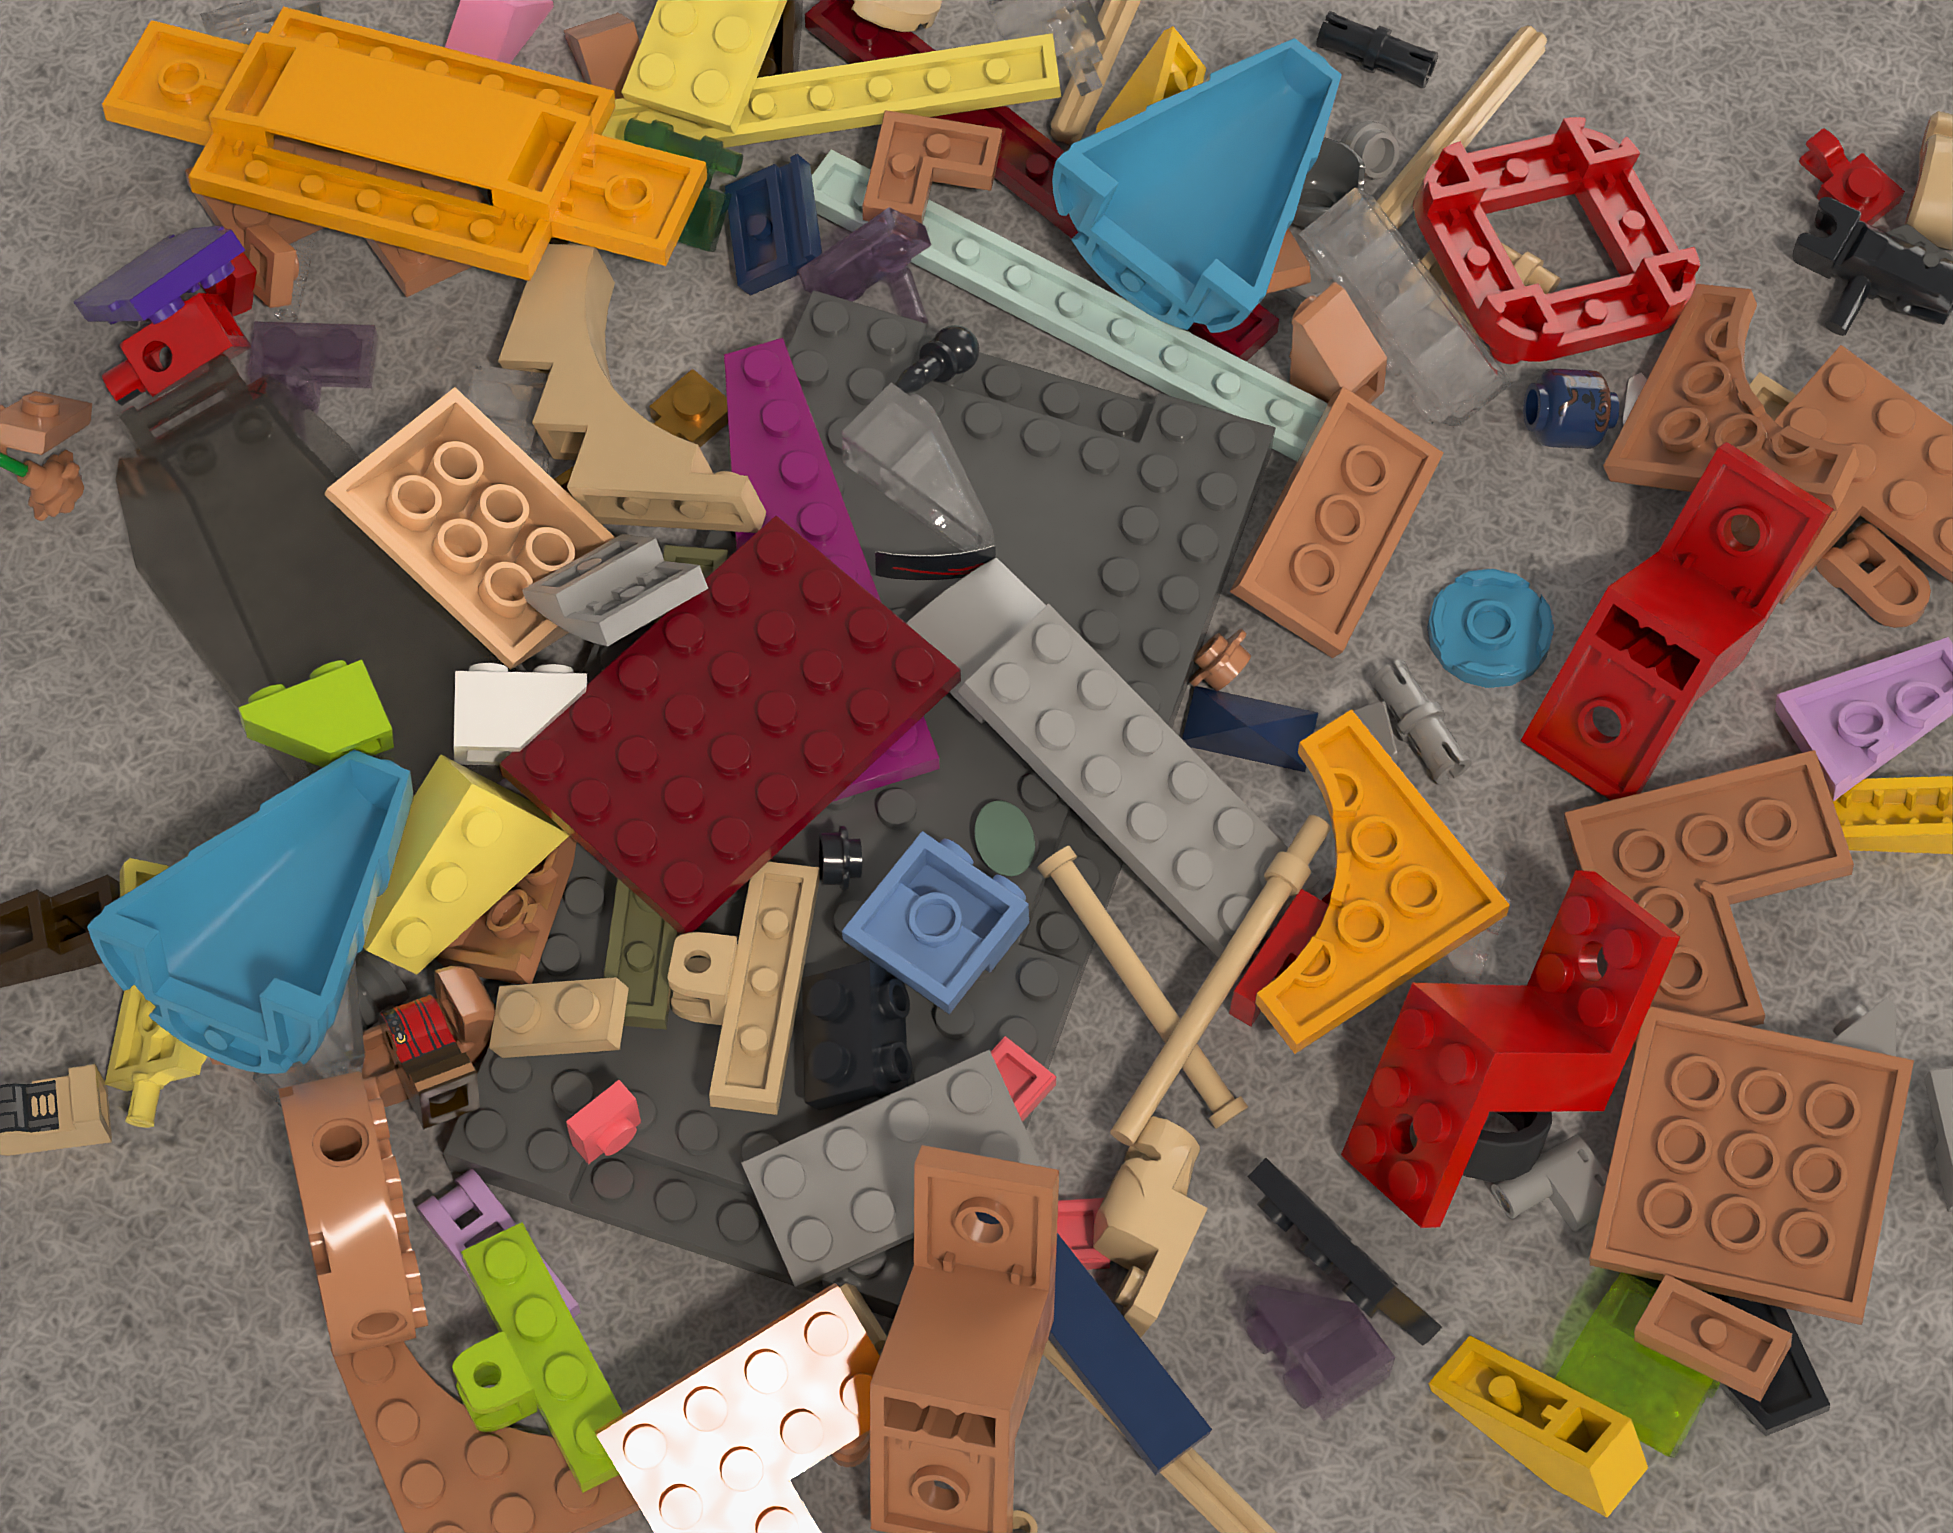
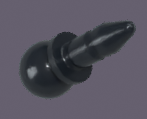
[894,325,980,395]

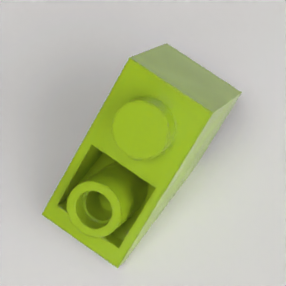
[238,659,394,768]

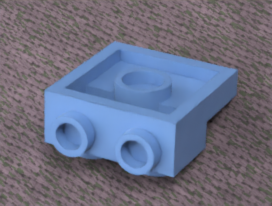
[842,831,1029,1014]

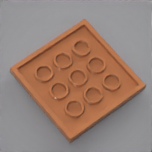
[1589,1006,1914,1325]

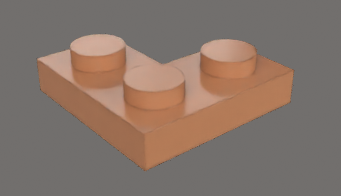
[863,110,1002,230]

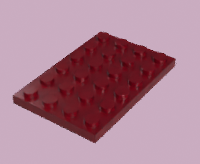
[499,515,961,935]

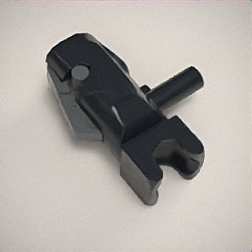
[1792,197,1953,336]

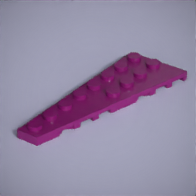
[724,338,940,802]

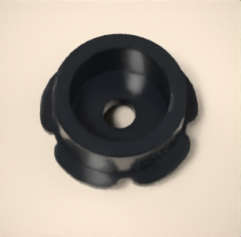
[819,826,862,891]

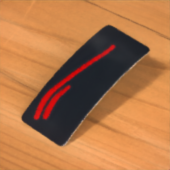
[875,546,996,581]

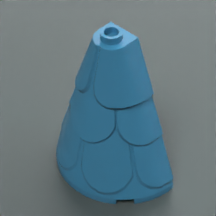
[1052,38,1342,333]
[87,750,413,1074]

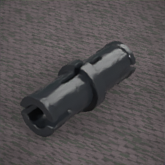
[1316,11,1438,88]

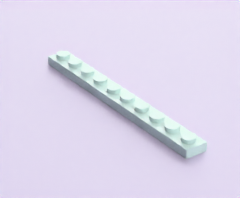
[812,150,1328,462]

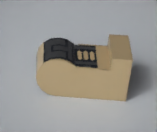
[0,1064,112,1156]

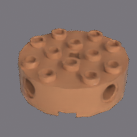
[278,1071,428,1357]

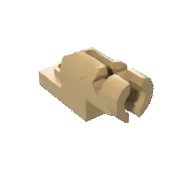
[1093,1116,1208,1338]

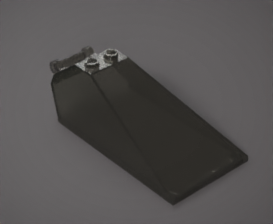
[115,354,527,797]

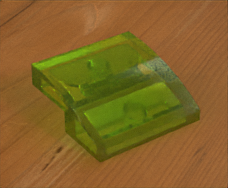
[1555,1272,1721,1458]

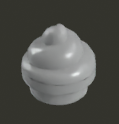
[1340,121,1399,181]

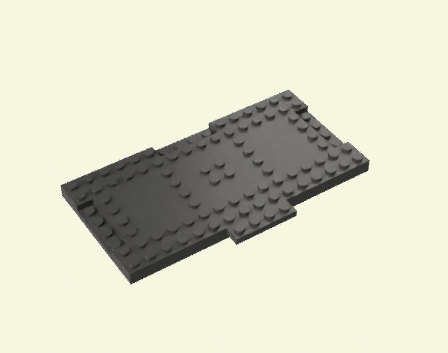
[443,290,1276,1319]

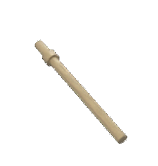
[1110,815,1331,1146]

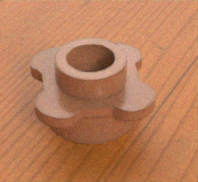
[1189,629,1251,691]

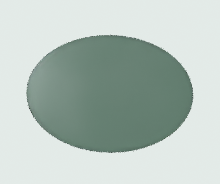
[975,801,1035,877]

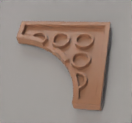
[1603,284,1860,511]
[331,1341,641,1533]

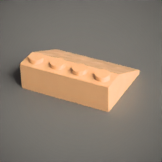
[325,387,615,670]

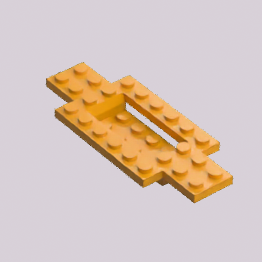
[102,6,707,281]

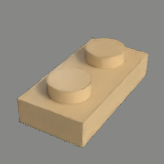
[489,977,629,1058]

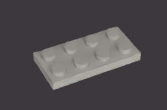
[741,1050,1043,1290]

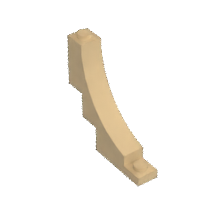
[498,243,766,533]

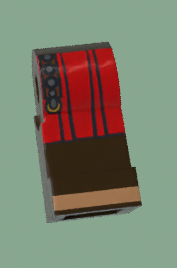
[379,995,480,1130]

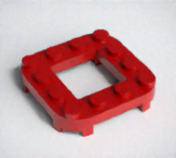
[1413,117,1701,365]

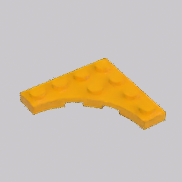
[1255,709,1510,1054]

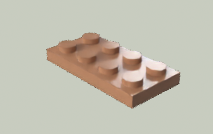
[1230,386,1444,658]

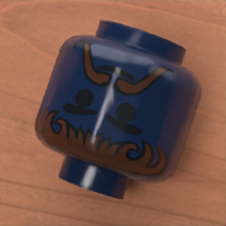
[1523,368,1619,449]

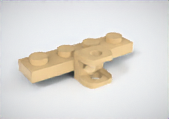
[668,861,820,1115]

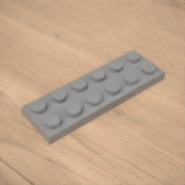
[957,603,1320,958]

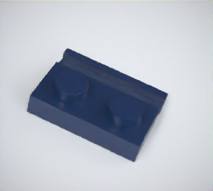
[725,154,824,296]

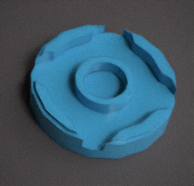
[1427,569,1554,688]

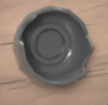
[1293,137,1366,230]

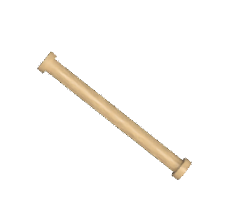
[1037,845,1248,1129]

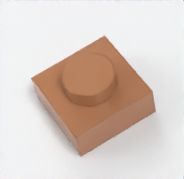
[244,224,299,308]

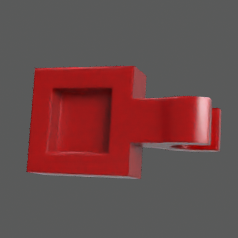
[1799,128,1905,226]

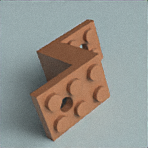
[870,1145,1059,1533]

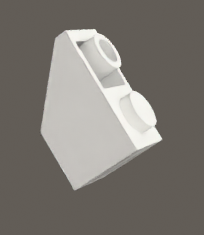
[454,663,587,765]

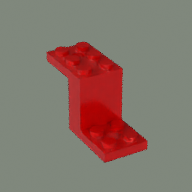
[1520,442,1834,801]
[1341,870,1681,1228]

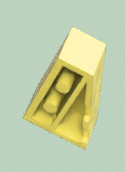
[363,755,570,975]

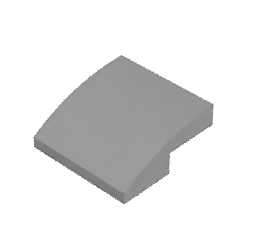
[522,534,708,646]
[906,558,1046,723]

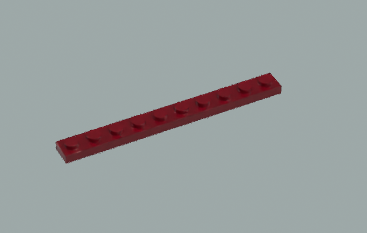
[804,0,1279,362]

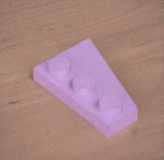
[1775,637,1953,801]

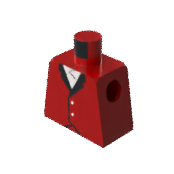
[102,292,252,406]

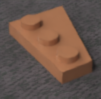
[435,801,577,985]

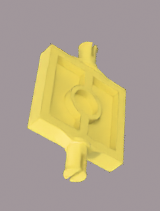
[105,985,207,1128]

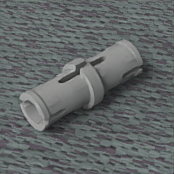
[1370,660,1471,785]

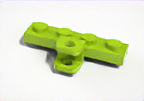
[452,1222,623,1493]

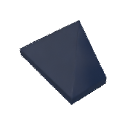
[1182,686,1318,772]

